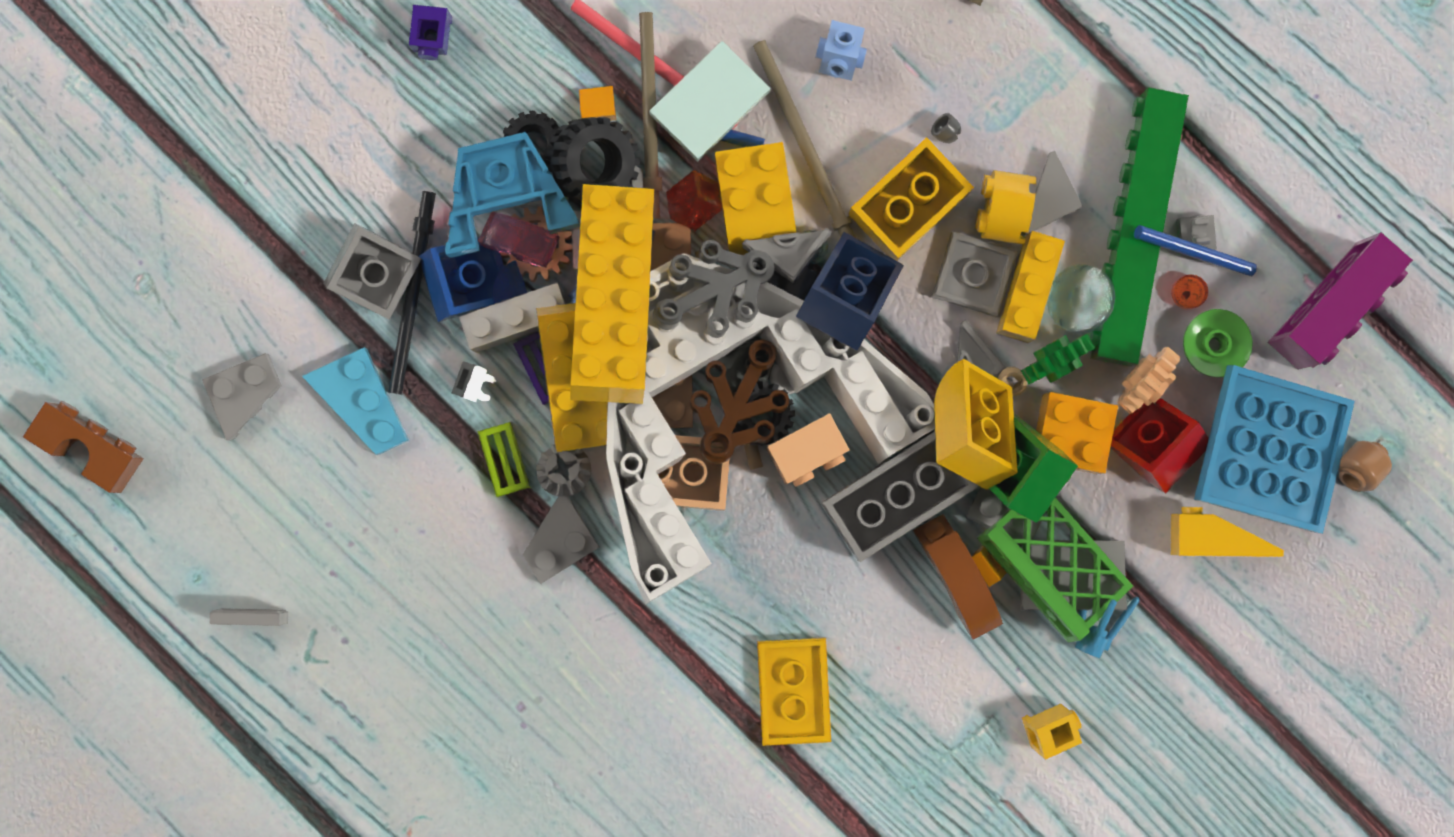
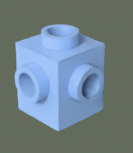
[816,20,867,81]

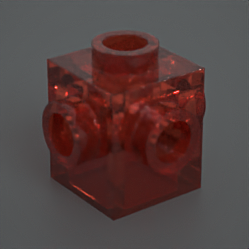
[666,170,723,231]

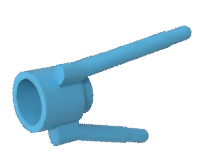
[1075,597,1140,658]

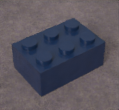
[796,232,904,351]

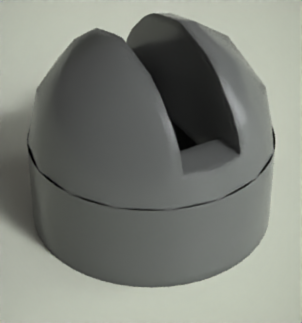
[931,113,961,144]

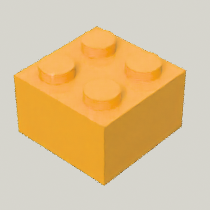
[1036,392,1118,474]

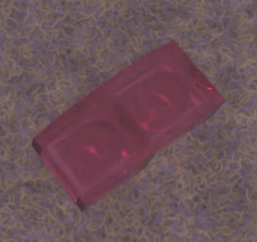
[478,211,560,268]

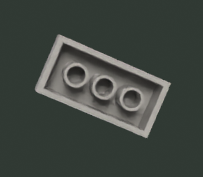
[821,430,978,562]

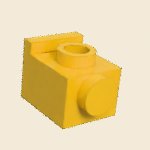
[1021,704,1082,760]

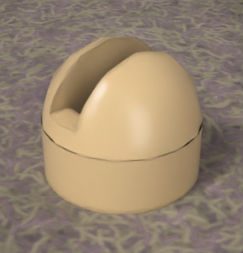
[998,367,1027,397]

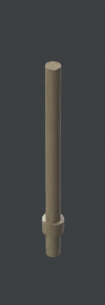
[639,12,663,219]

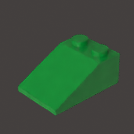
[989,414,1078,523]

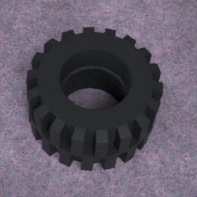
[545,117,640,203]

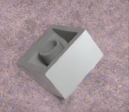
[323,223,421,320]

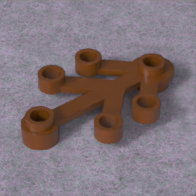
[690,340,789,464]

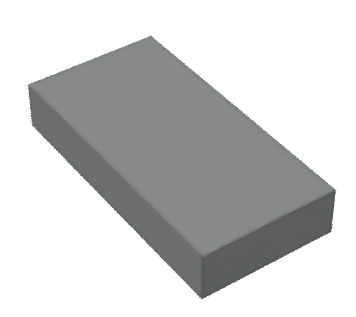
[209,608,288,626]

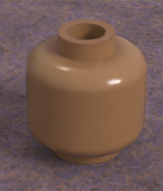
[1338,441,1392,492]

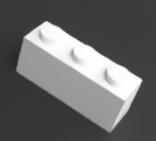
[459,283,567,353]

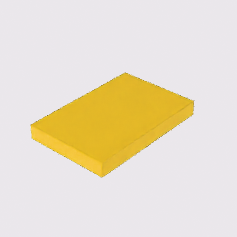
[757,637,831,746]

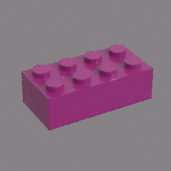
[1267,232,1413,370]

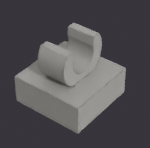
[1176,215,1217,250]

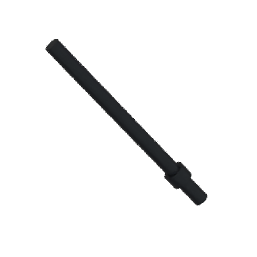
[388,191,436,395]

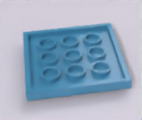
[1194,365,1355,534]

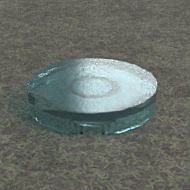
[1047,264,1116,334]

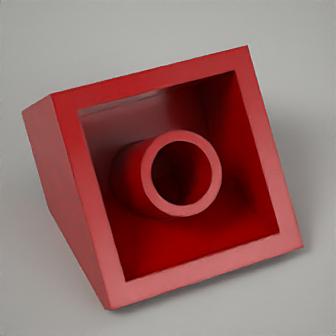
[1110,398,1209,494]

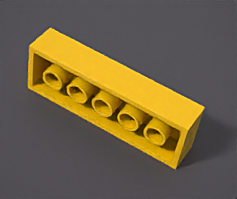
[570,184,654,404]

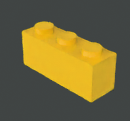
[996,231,1065,343]

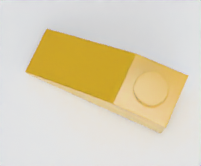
[1171,507,1284,557]

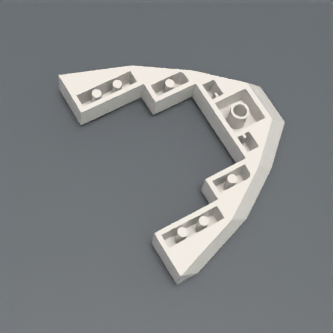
[606,253,935,605]

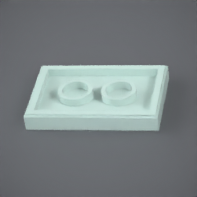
[649,41,771,162]

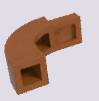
[913,514,1003,640]

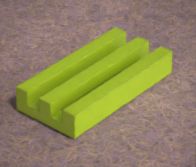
[477,422,531,497]

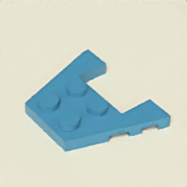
[445,132,581,258]

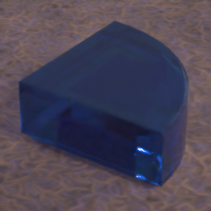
[492,260,528,305]

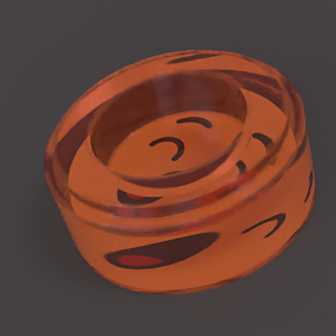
[1171,274,1208,310]

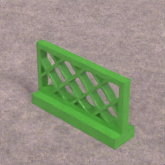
[977,498,1133,643]

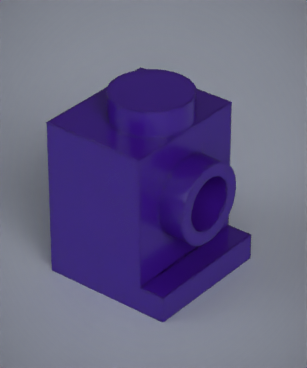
[409,4,452,61]

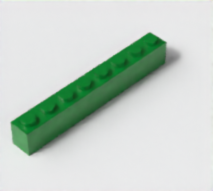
[1089,87,1189,367]

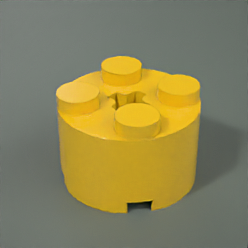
[975,170,1036,245]

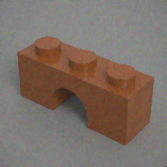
[23,401,144,493]

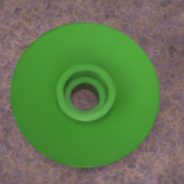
[1183,309,1253,378]

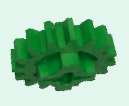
[1021,334,1095,384]

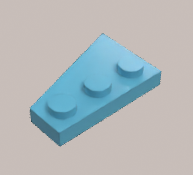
[302,347,409,455]

